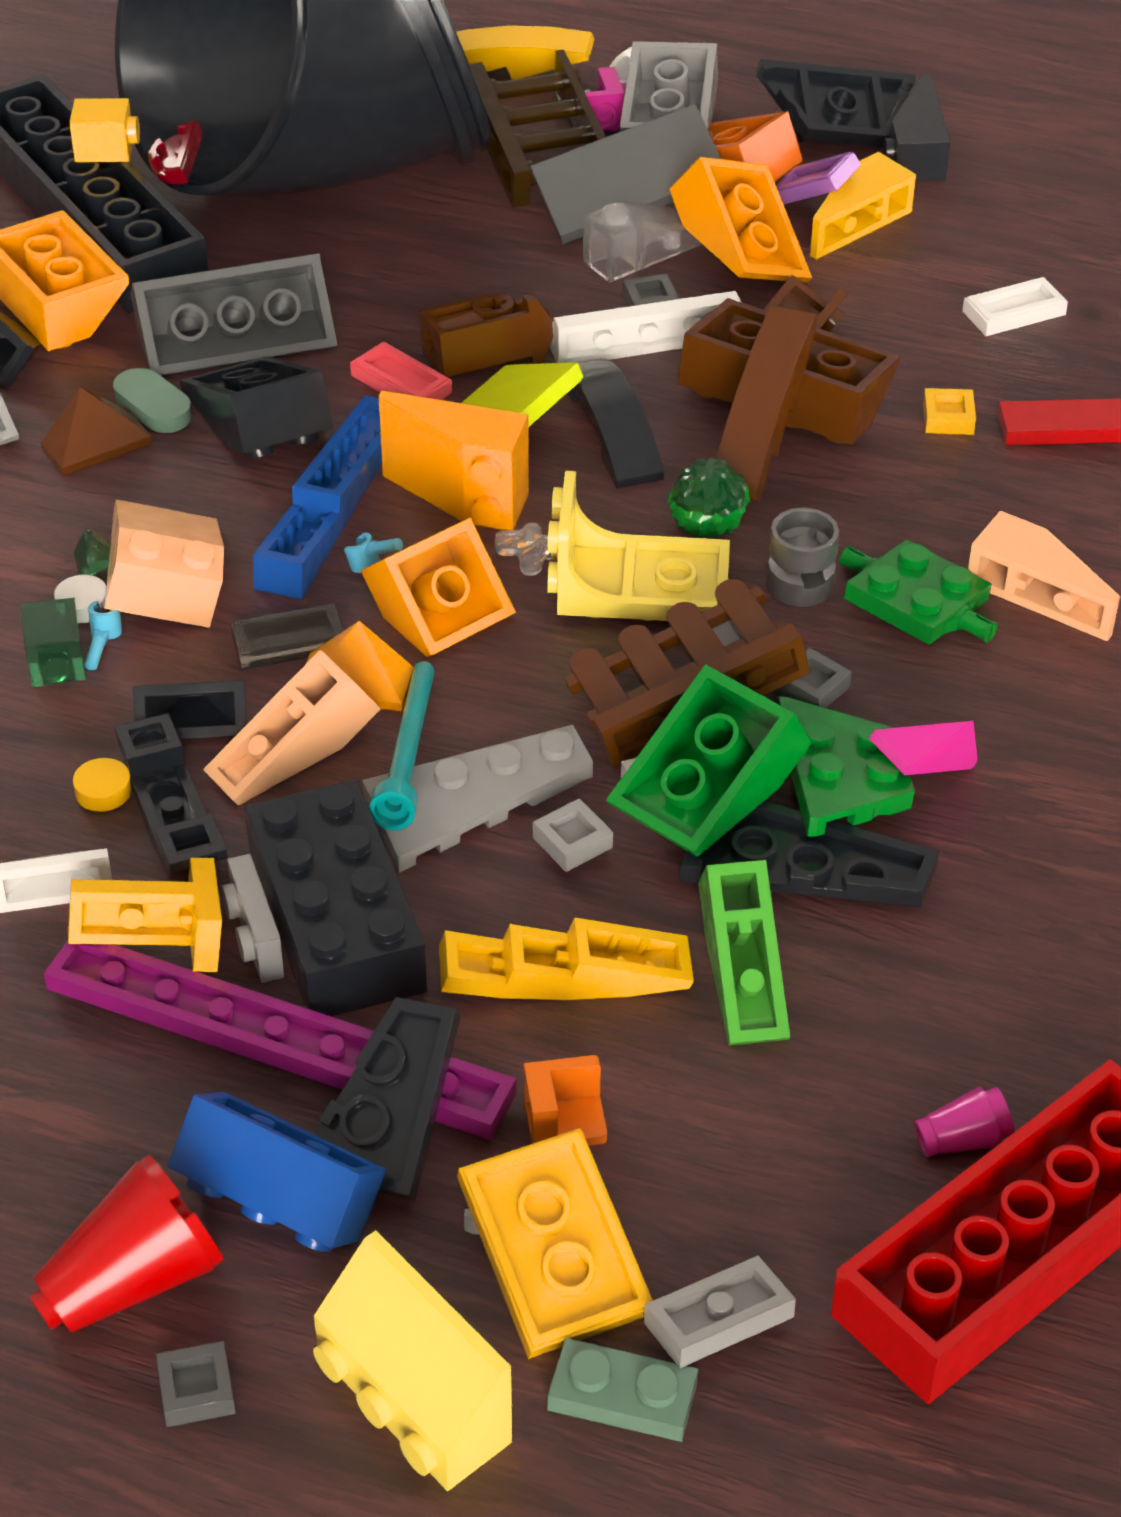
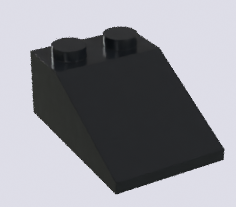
[179,357,334,458]

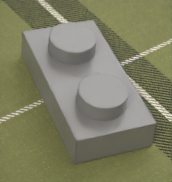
[221,854,284,983]
[644,1256,796,1368]

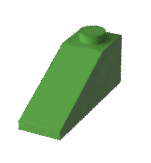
[698,860,791,1046]

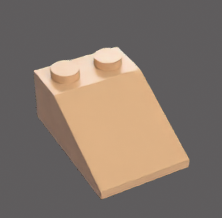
[105,499,224,628]

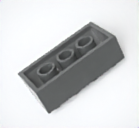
[130,253,338,376]

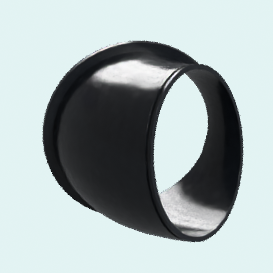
[115,0,492,196]

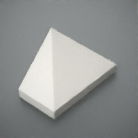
[0,848,112,913]

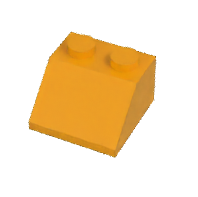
[360,517,516,657]

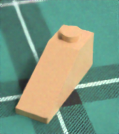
[968,510,1120,641]
[203,650,381,806]

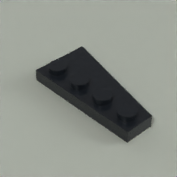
[680,801,939,907]

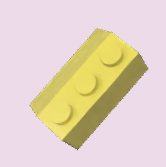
[313,1230,512,1492]

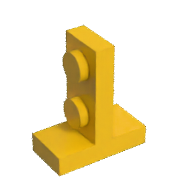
[68,858,222,972]

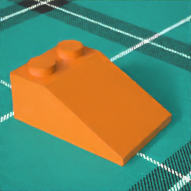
[708,111,803,183]

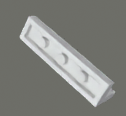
[550,291,741,363]

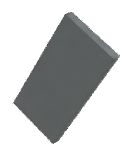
[530,104,721,244]

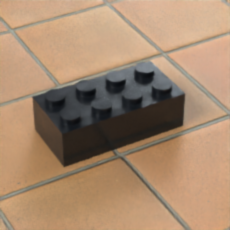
[244,779,427,1017]

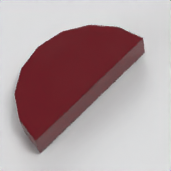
[148,120,203,184]

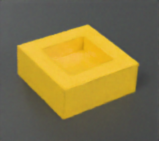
[923,388,976,435]

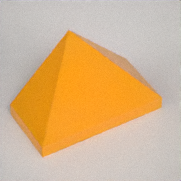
[306,621,414,712]

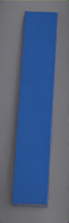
[253,396,382,600]

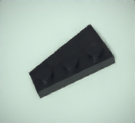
[315,997,461,1201]

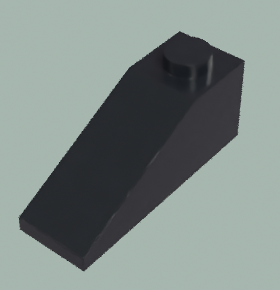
[882,74,950,181]

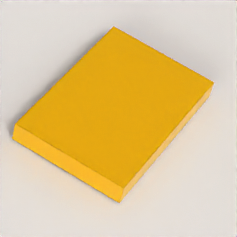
[457,1128,653,1359]

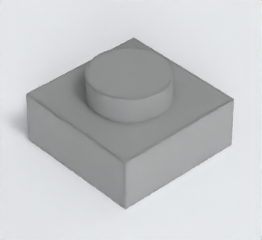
[533,798,613,872]

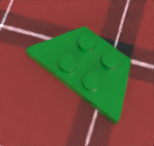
[777,696,915,837]

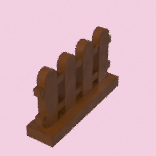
[564,579,810,767]

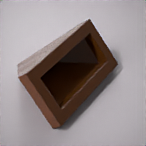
[41,387,152,476]

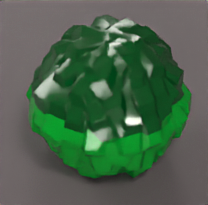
[668,458,750,539]

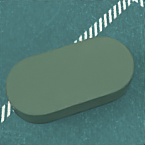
[113,368,192,433]

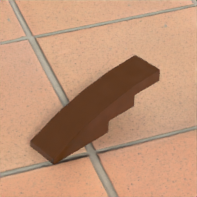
[716,305,819,503]

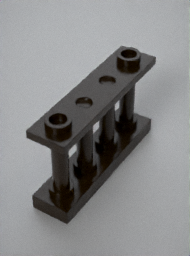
[469,49,606,208]

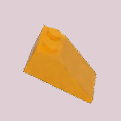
[669,157,812,283]
[379,390,529,531]

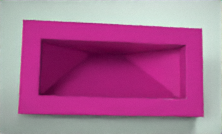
[869,721,978,775]

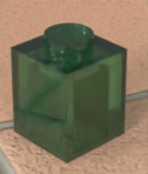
[20,597,86,687]

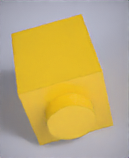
[70,98,140,162]

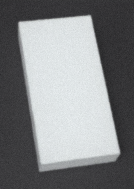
[962,277,1068,336]

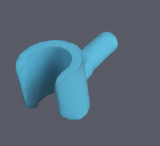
[344,533,403,573]
[84,601,122,670]

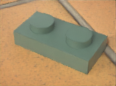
[548,1338,698,1442]

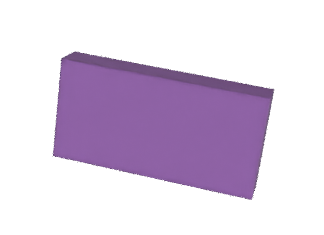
[776,152,861,204]

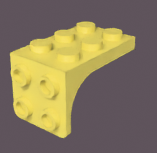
[548,471,730,621]

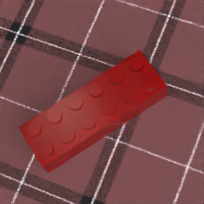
[831,1059,1121,1405]

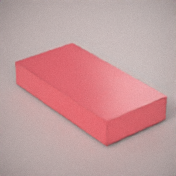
[350,341,452,400]

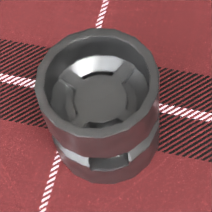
[766,508,839,607]

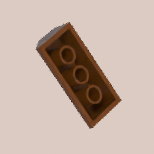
[678,298,900,445]

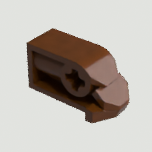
[418,294,553,377]

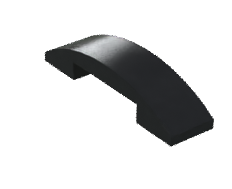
[568,358,664,489]
[114,713,228,873]

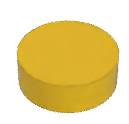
[73,758,132,812]

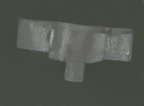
[495,522,552,576]

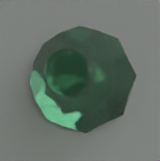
[73,528,111,576]

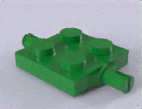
[839,539,998,645]

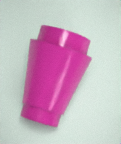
[914,1086,1014,1158]

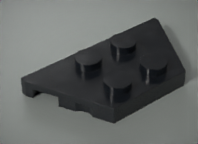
[756,59,916,148]

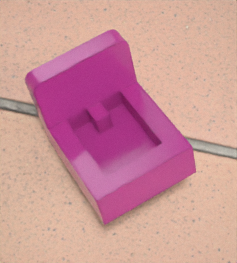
[584,67,626,132]

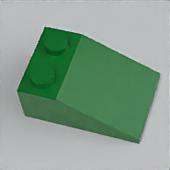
[606,664,812,857]

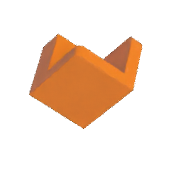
[524,1055,607,1146]

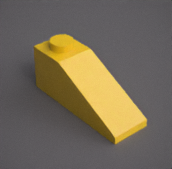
[810,152,916,259]

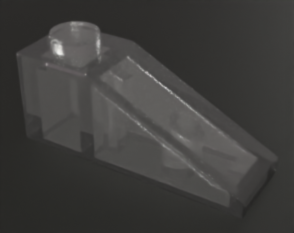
[583,201,703,283]

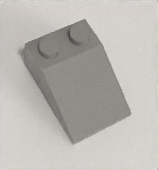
[620,42,718,132]

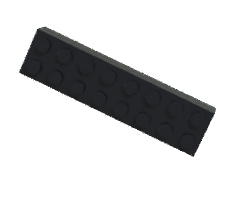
[0,74,209,313]

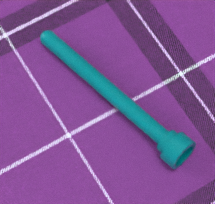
[369,661,435,831]

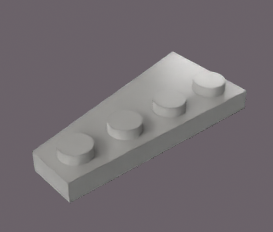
[362,725,593,873]

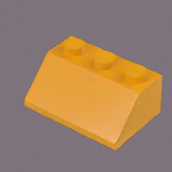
[0,210,129,351]

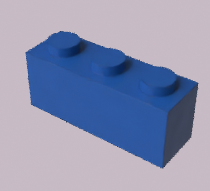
[167,1092,387,1252]

